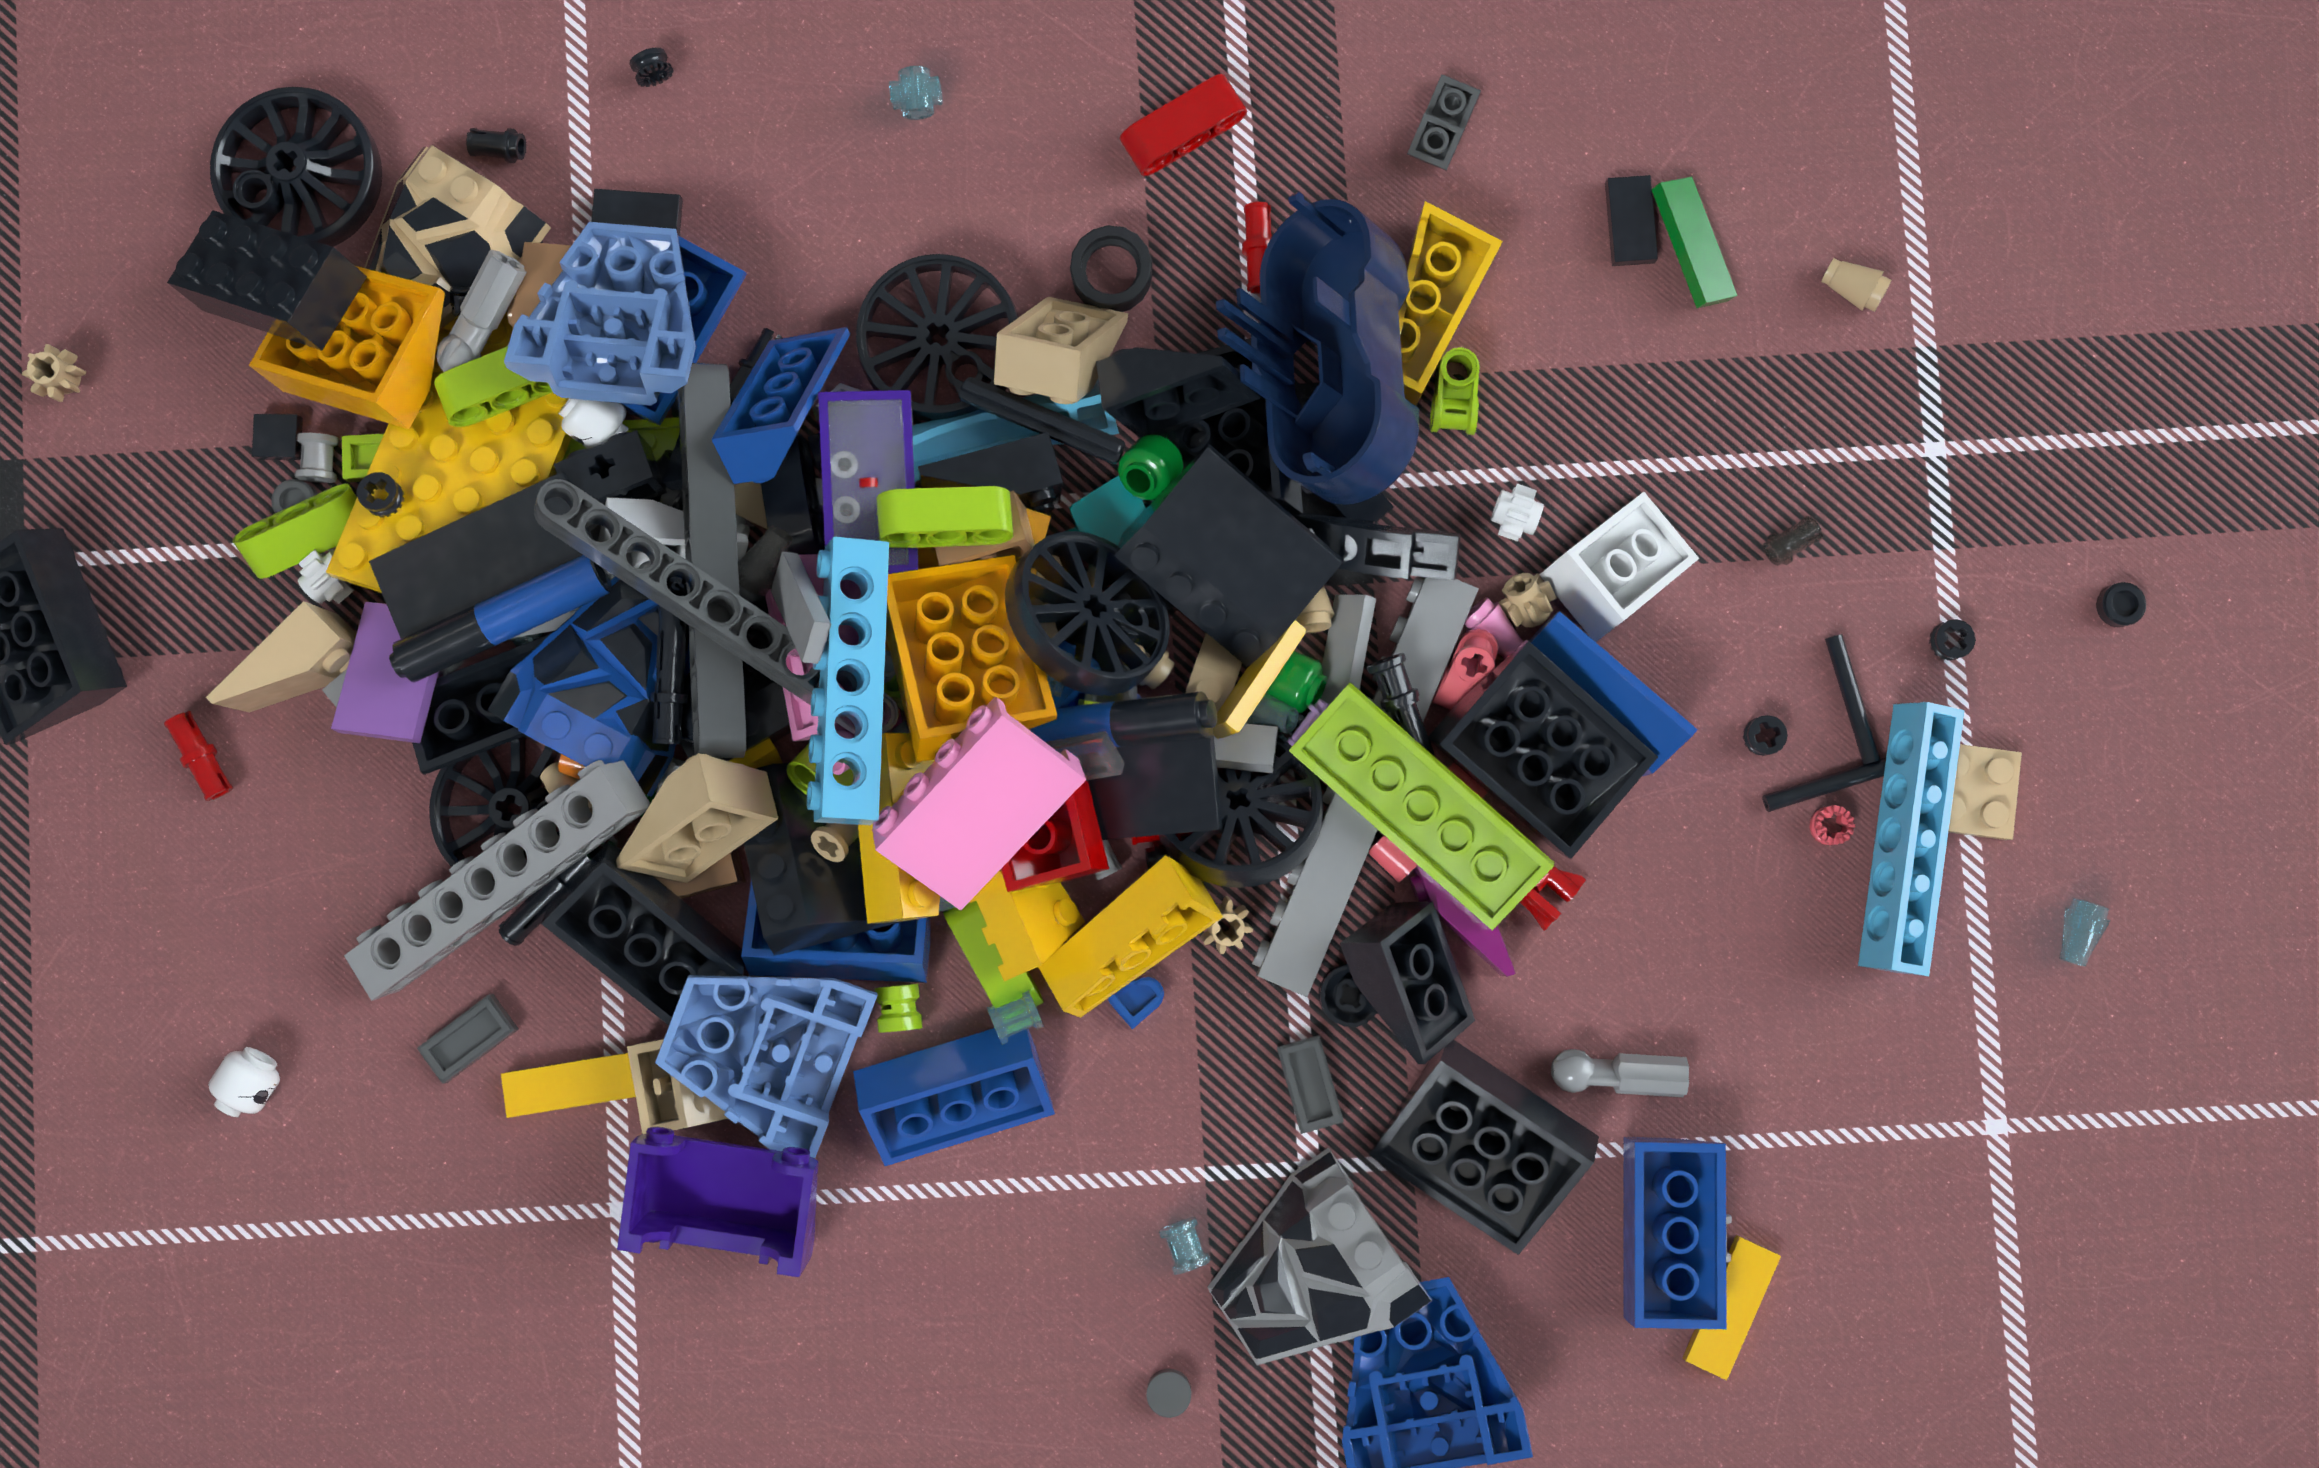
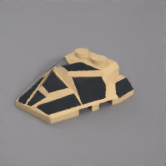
[364,145,551,331]

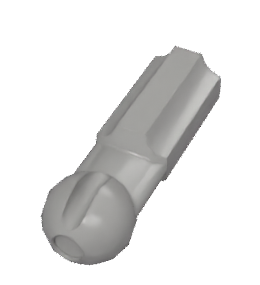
[436,250,527,372]
[1551,1049,1689,1097]

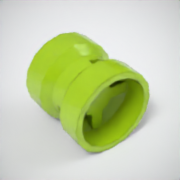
[874,983,923,1033]

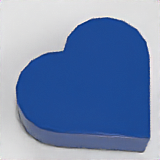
[1108,977,1164,1029]

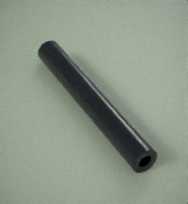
[1825,634,1881,764]
[1762,757,1886,812]

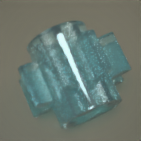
[889,66,943,120]

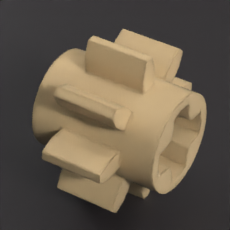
[22,344,86,402]
[1499,573,1557,627]
[1200,896,1253,954]

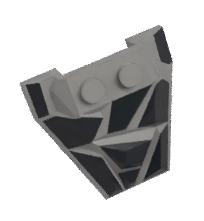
[1207,1148,1432,1365]

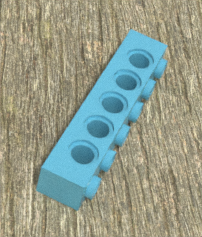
[807,537,889,825]
[1858,702,1965,976]

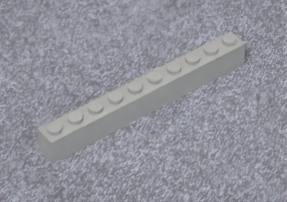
[1252,576,1479,997]

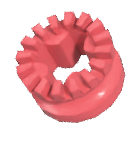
[1809,805,1855,846]

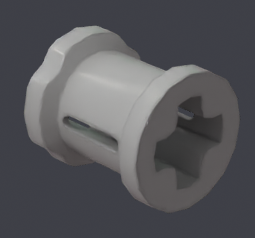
[295,433,339,483]

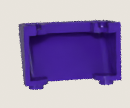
[617,1127,818,1277]

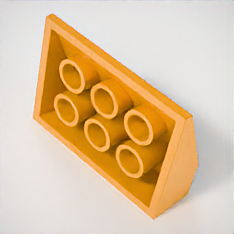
[249,266,445,429]
[886,555,1057,762]

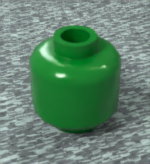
[1118,435,1183,500]
[1264,651,1327,713]

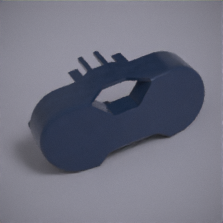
[1216,191,1419,505]

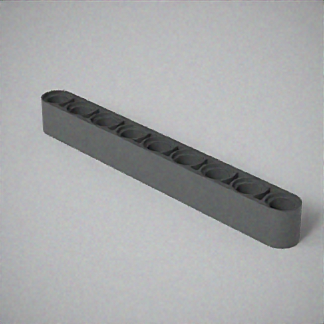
[678,363,746,758]
[534,479,899,735]

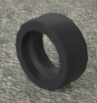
[1070,225,1152,312]

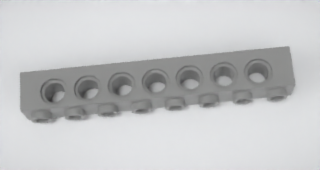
[344,760,650,1001]

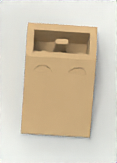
[627,1039,728,1134]

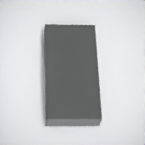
[417,994,519,1084]
[1276,1035,1344,1134]

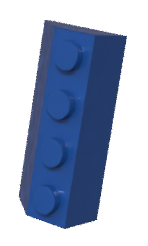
[620,236,747,425]
[711,327,850,484]
[1529,611,1698,777]
[741,880,931,983]
[853,1019,1055,1166]
[1623,1137,1727,1330]

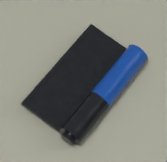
[369,472,612,683]
[1029,691,1222,840]

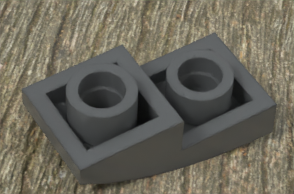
[1407,74,1481,171]

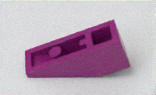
[1410,865,1516,977]

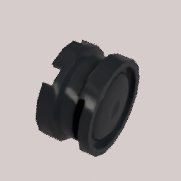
[1318,964,1377,1027]

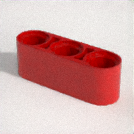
[1119,74,1248,176]

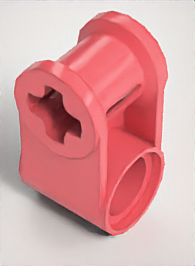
[1432,629,1498,710]

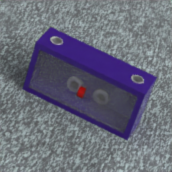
[818,390,918,574]

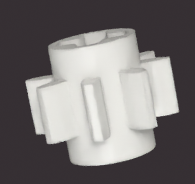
[1491,484,1544,541]
[298,550,354,604]

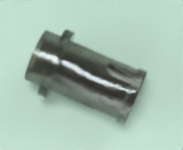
[1763,516,1823,566]

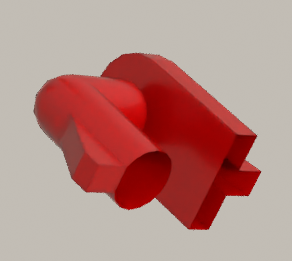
[1519,866,1586,931]

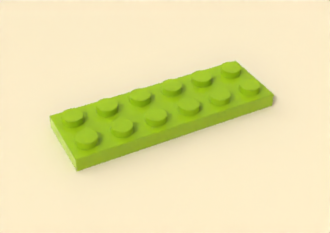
[1289,682,1554,931]

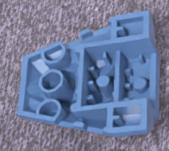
[504,222,696,406]
[655,975,878,1158]

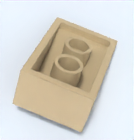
[994,297,1128,404]
[206,601,357,713]
[616,753,778,883]

